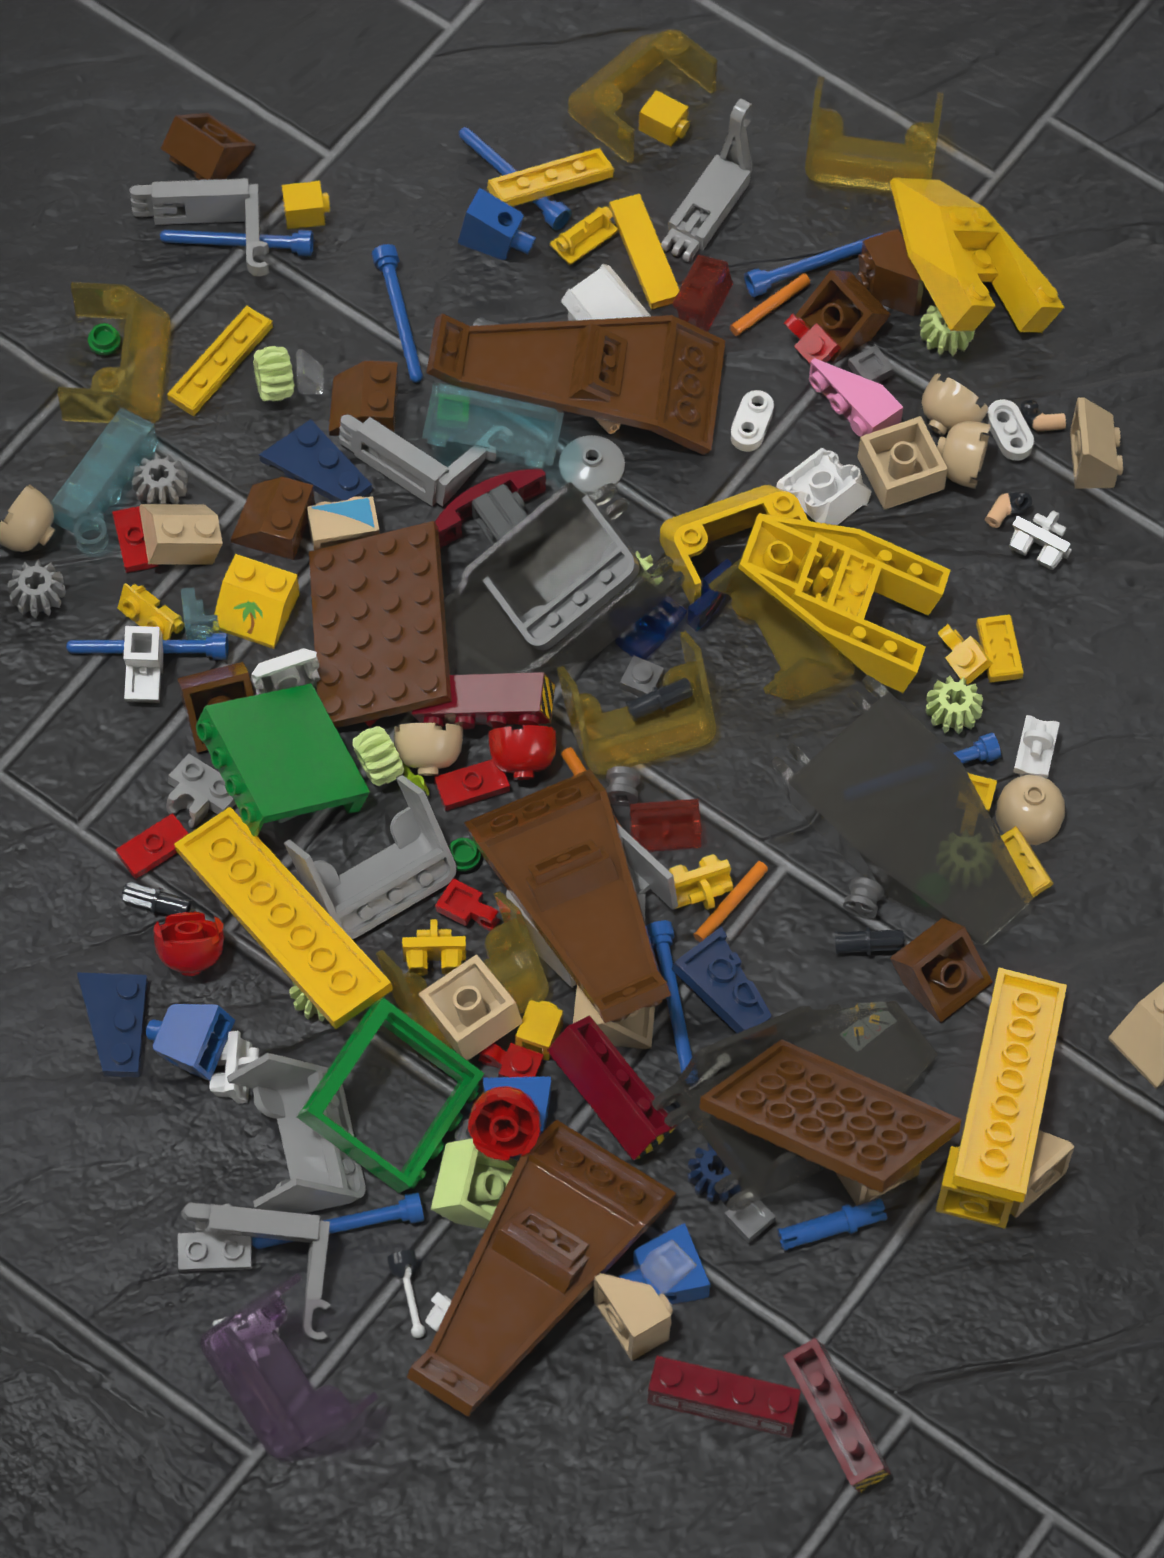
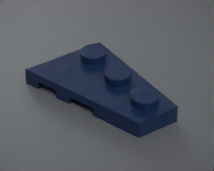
[259,419,372,502]
[671,926,772,1041]
[77,972,148,1078]

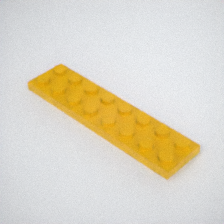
[174,807,393,1029]
[952,968,1067,1203]

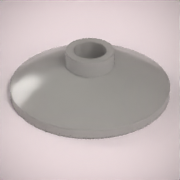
[559,435,625,494]

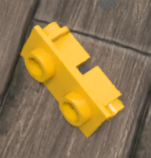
[549,206,619,265]
[117,583,185,640]

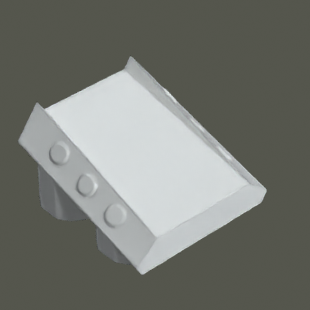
[561,264,650,354]
[776,448,872,525]
[251,648,321,695]

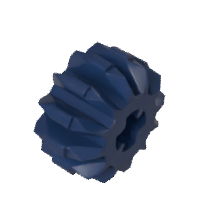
[688,1141,748,1203]

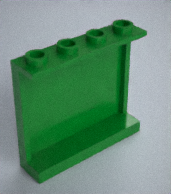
[196,683,370,836]

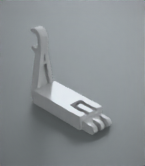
[661,99,752,263]
[130,179,269,276]
[339,415,513,506]
[181,1203,330,1340]

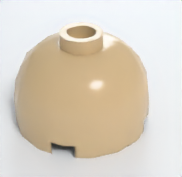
[922,374,989,436]
[937,421,991,489]
[0,484,55,552]
[394,723,463,776]
[996,775,1065,845]

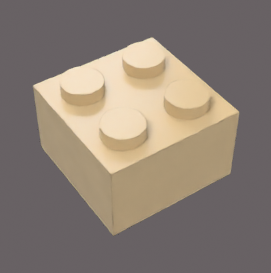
[858,416,948,510]

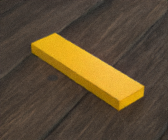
[487,148,614,207]
[609,194,682,309]
[167,306,273,416]

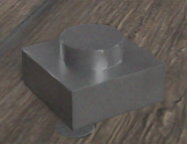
[848,345,894,383]
[619,655,664,697]
[724,1191,776,1244]

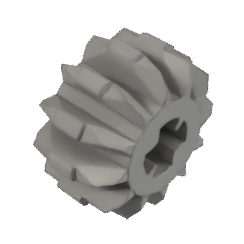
[132,453,189,504]
[8,559,66,619]

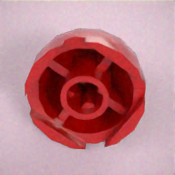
[489,725,556,780]
[153,912,224,976]
[468,1086,541,1161]

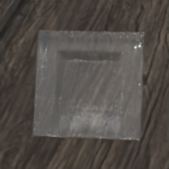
[296,349,324,394]
[640,1239,697,1293]

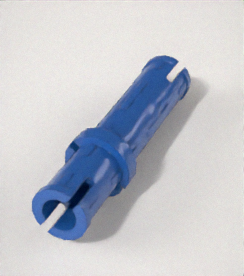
[777,1198,887,1251]

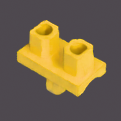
[669,854,733,910]
[402,919,466,976]

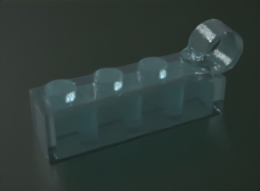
[51,407,158,554]

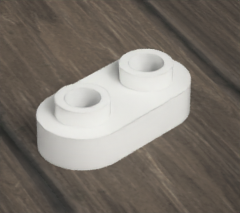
[731,391,774,451]
[986,400,1034,460]

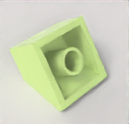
[431,1138,518,1229]

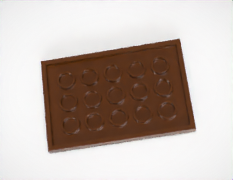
[309,521,452,728]
[700,1039,962,1193]

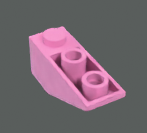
[809,358,903,437]

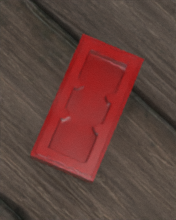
[112,506,158,573]
[434,759,510,811]
[115,813,189,880]

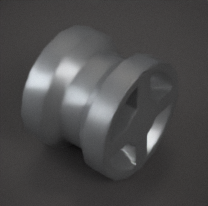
[606,766,640,806]
[843,877,884,919]

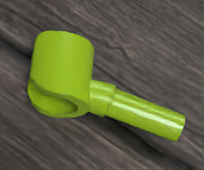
[402,763,430,796]

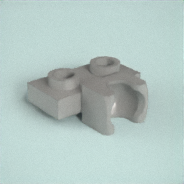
[166,754,236,828]
[178,1204,252,1272]

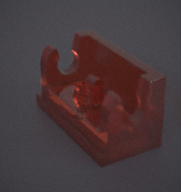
[672,255,733,332]
[629,799,702,852]

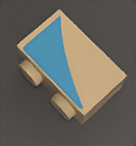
[307,496,380,550]

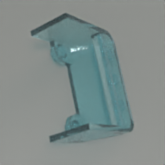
[422,382,564,468]

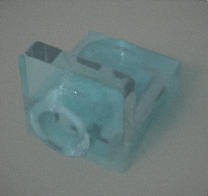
[181,587,220,640]

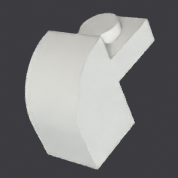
[123,626,163,703]

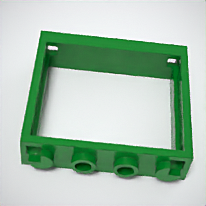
[296,997,484,1193]

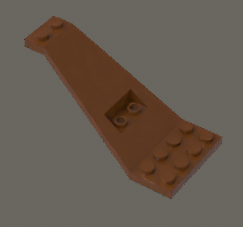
[426,313,725,455]
[464,769,671,1024]
[407,1119,676,1416]

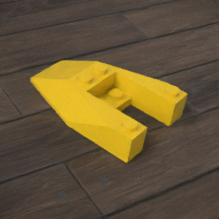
[890,178,1064,332]
[738,513,951,693]

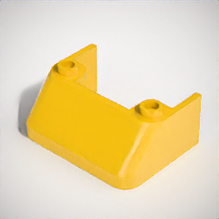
[659,485,809,611]

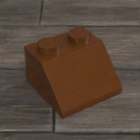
[160,113,256,180]
[856,228,924,316]
[795,270,891,362]
[329,361,399,436]
[231,477,315,560]
[177,662,254,753]
[890,918,993,1022]

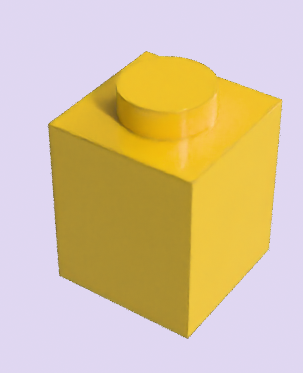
[639,90,690,147]
[282,181,330,230]
[516,1000,563,1061]

